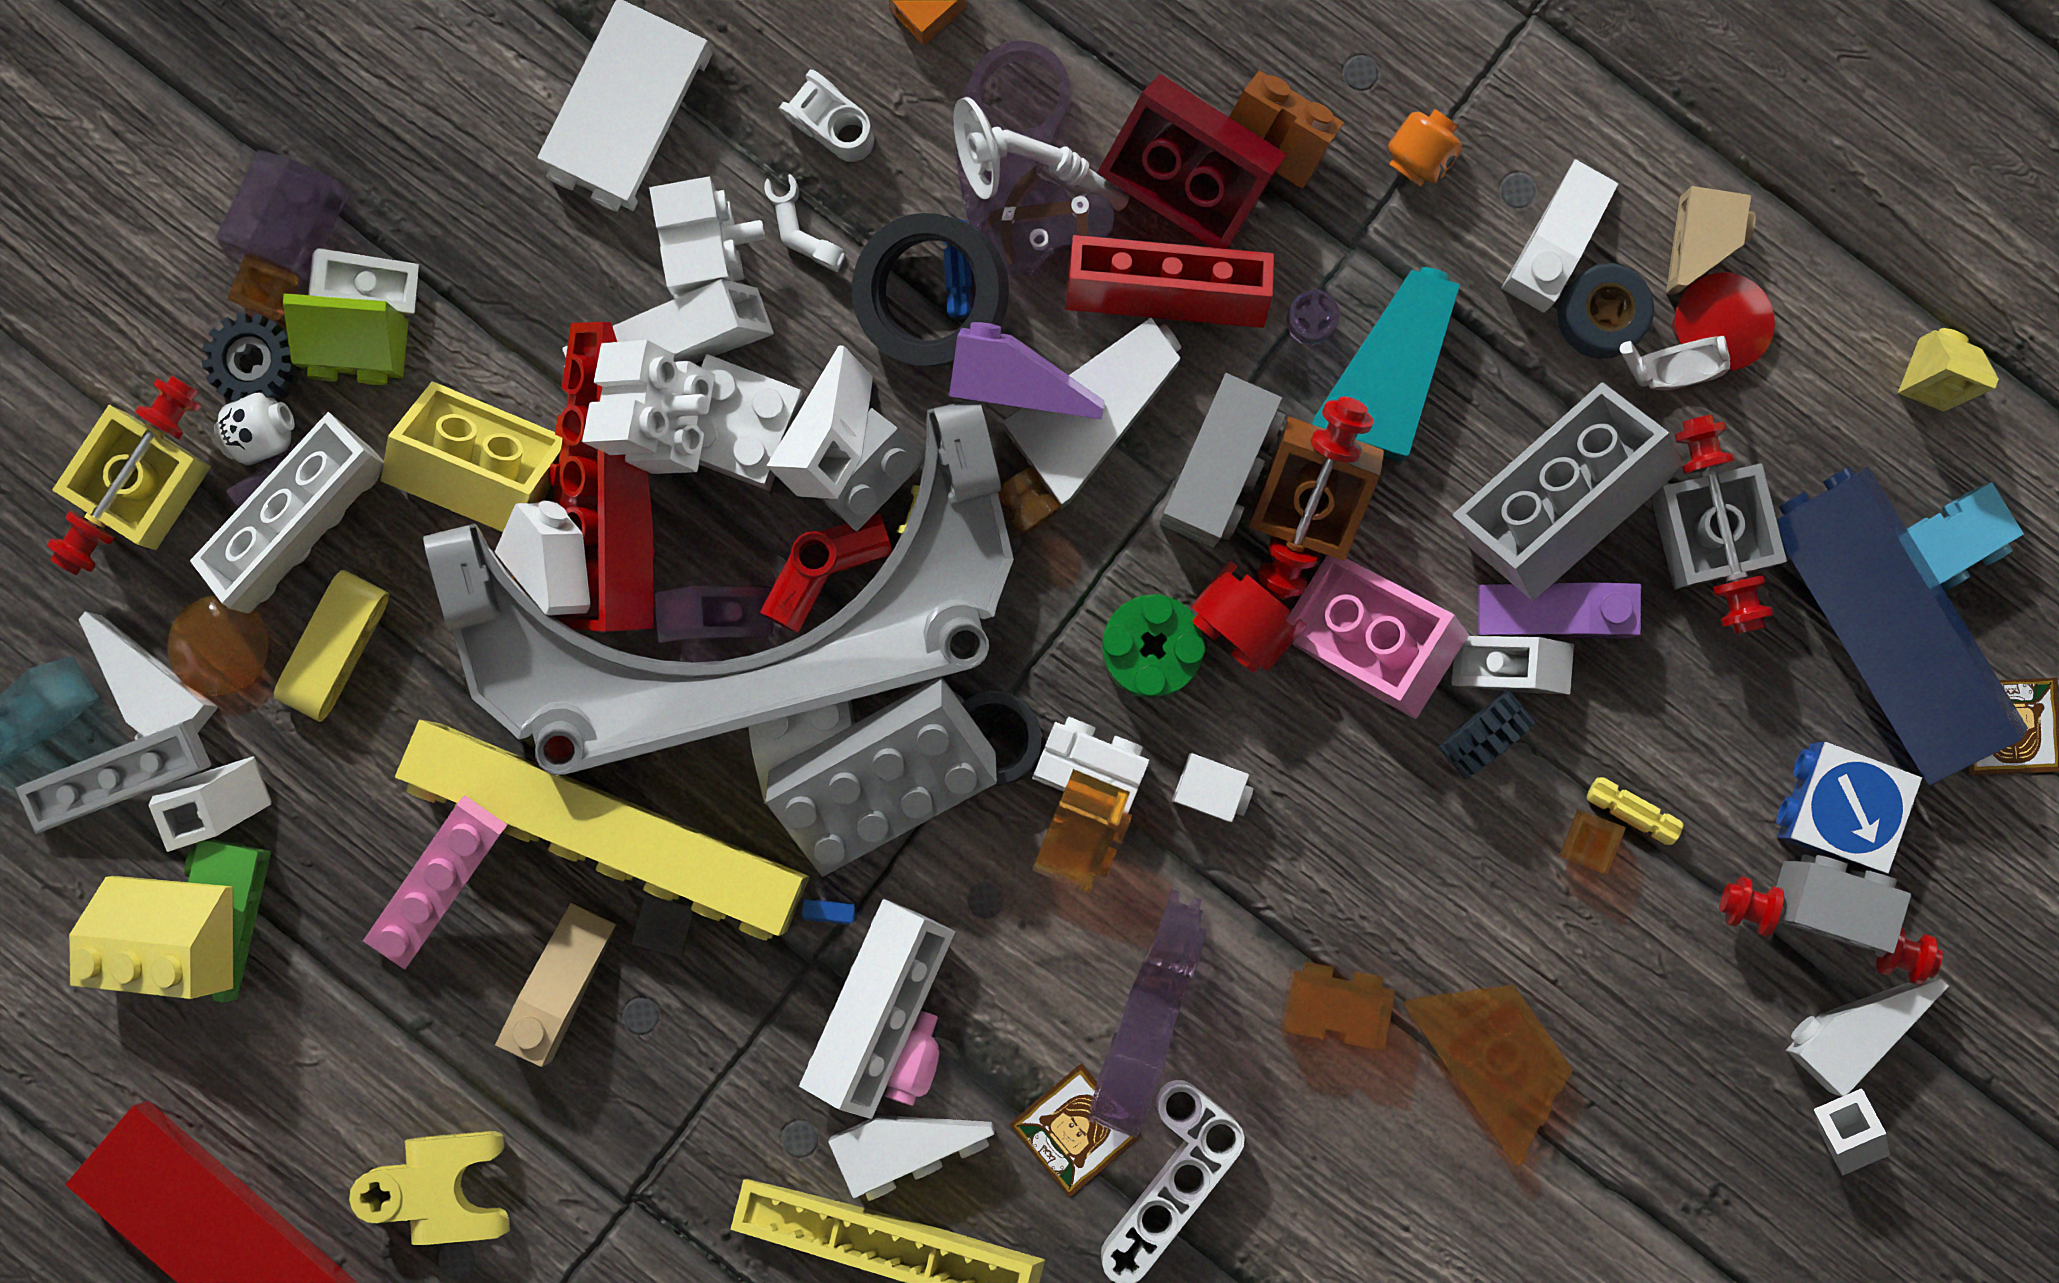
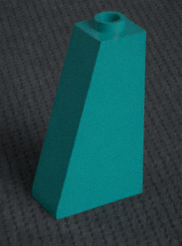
[1310,267,1460,463]

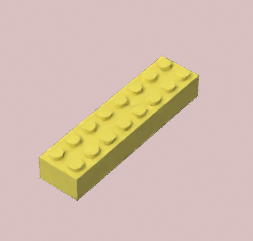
[395,720,810,941]

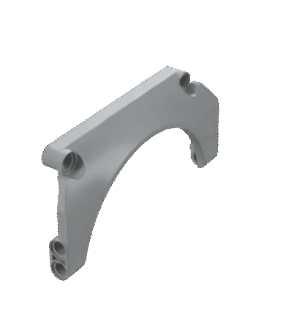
[423,400,1014,775]

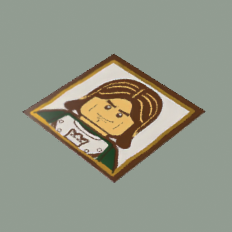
[1969,678,2059,775]
[1009,1063,1142,1197]

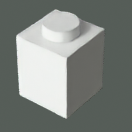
[1172,753,1253,822]
[1814,1089,1890,1176]

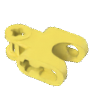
[349,1131,510,1245]

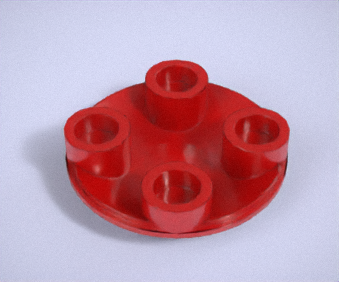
[1672,272,1775,373]

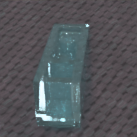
[0,656,99,770]

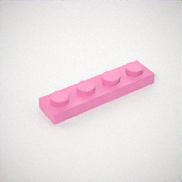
[363,795,507,970]

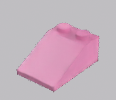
[1286,555,1469,719]

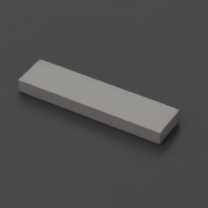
[15,719,211,834]

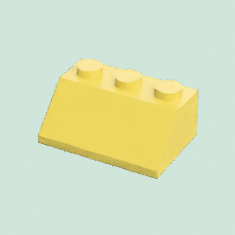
[381,381,562,532]
[69,876,233,999]

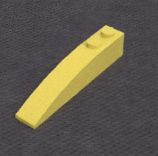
[730,1179,1045,1283]

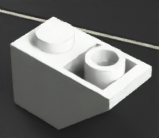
[149,756,272,852]

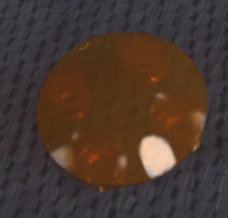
[167,596,269,696]

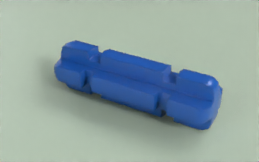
[943,219,974,318]

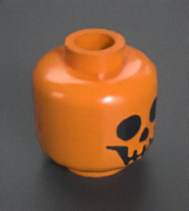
[1388,109,1462,187]

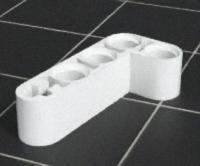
[1101,1080,1245,1283]

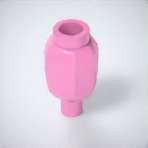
[885,1011,939,1106]

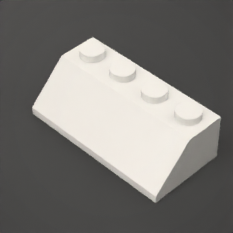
[190,412,384,614]

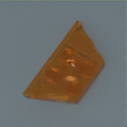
[1402,984,1573,1167]

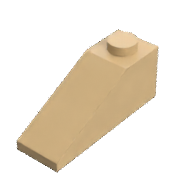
[495,903,617,1067]

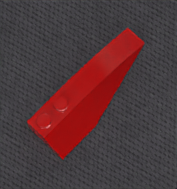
[548,322,655,632]

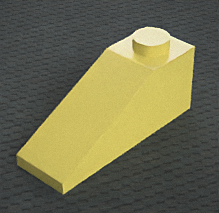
[1898,328,1999,412]

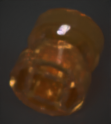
[998,466,1061,536]

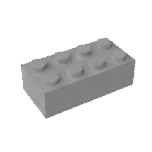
[1452,382,1684,601]
[765,676,997,877]

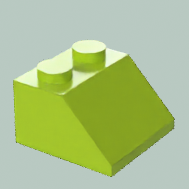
[283,294,409,385]

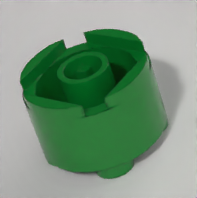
[1101,594,1205,699]

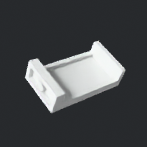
[537,0,713,212]

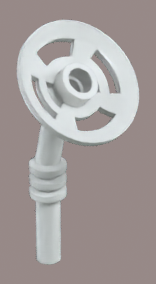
[953,97,1129,211]

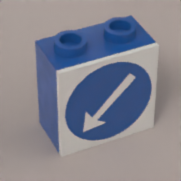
[1776,742,1922,874]

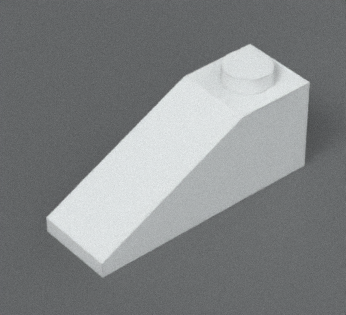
[1501,159,1618,313]
[79,612,218,740]
[1786,978,1949,1097]

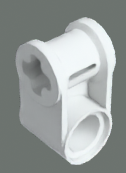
[779,69,874,162]

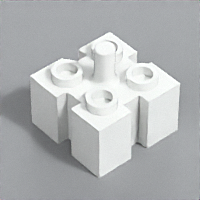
[649,176,765,299]
[582,340,715,474]

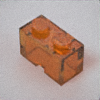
[1032,769,1132,893]
[1279,961,1395,1051]

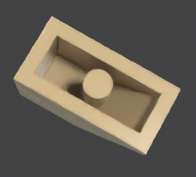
[1666,186,1756,295]

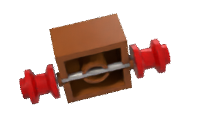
[1249,397,1384,599]

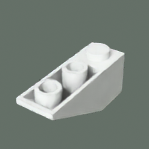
[767,346,873,499]
[828,1115,995,1201]

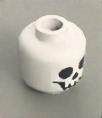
[214,392,294,465]

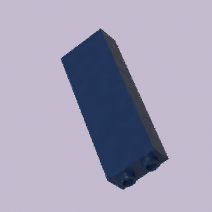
[1776,466,2028,785]

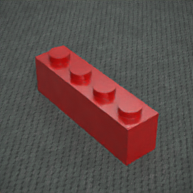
[1065,235,1274,328]

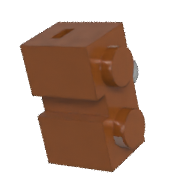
[1229,70,1344,189]

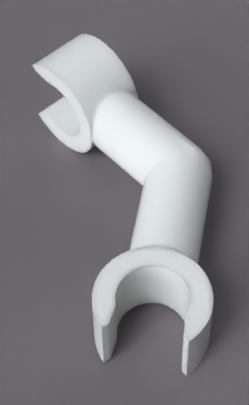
[764,174,846,272]

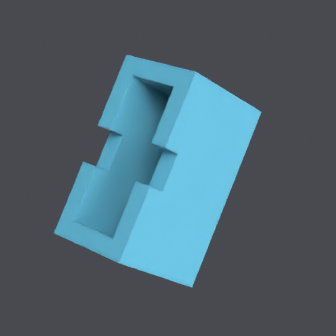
[1907,482,2024,591]

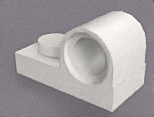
[309,248,419,316]

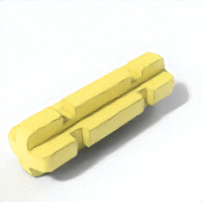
[1586,777,1684,845]

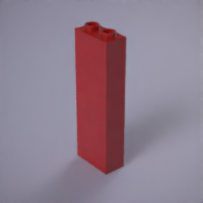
[65,1101,358,1283]

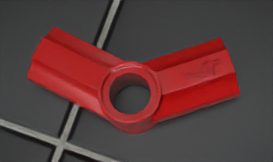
[759,513,892,634]

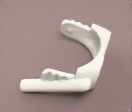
[1620,336,1730,390]

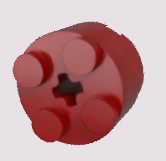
[1190,560,1308,674]

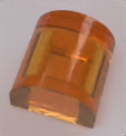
[227,253,298,320]
[1559,809,1626,876]

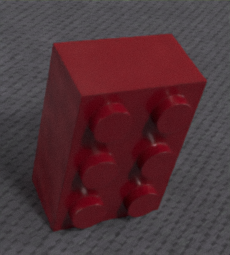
[1096,74,1287,249]

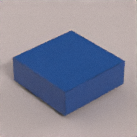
[802,898,857,925]

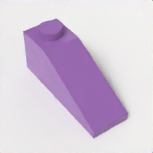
[949,322,1104,419]
[1478,583,1641,639]

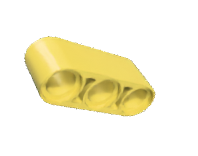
[273,570,389,722]

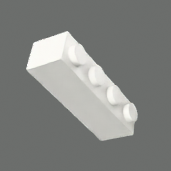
[799,899,956,1119]

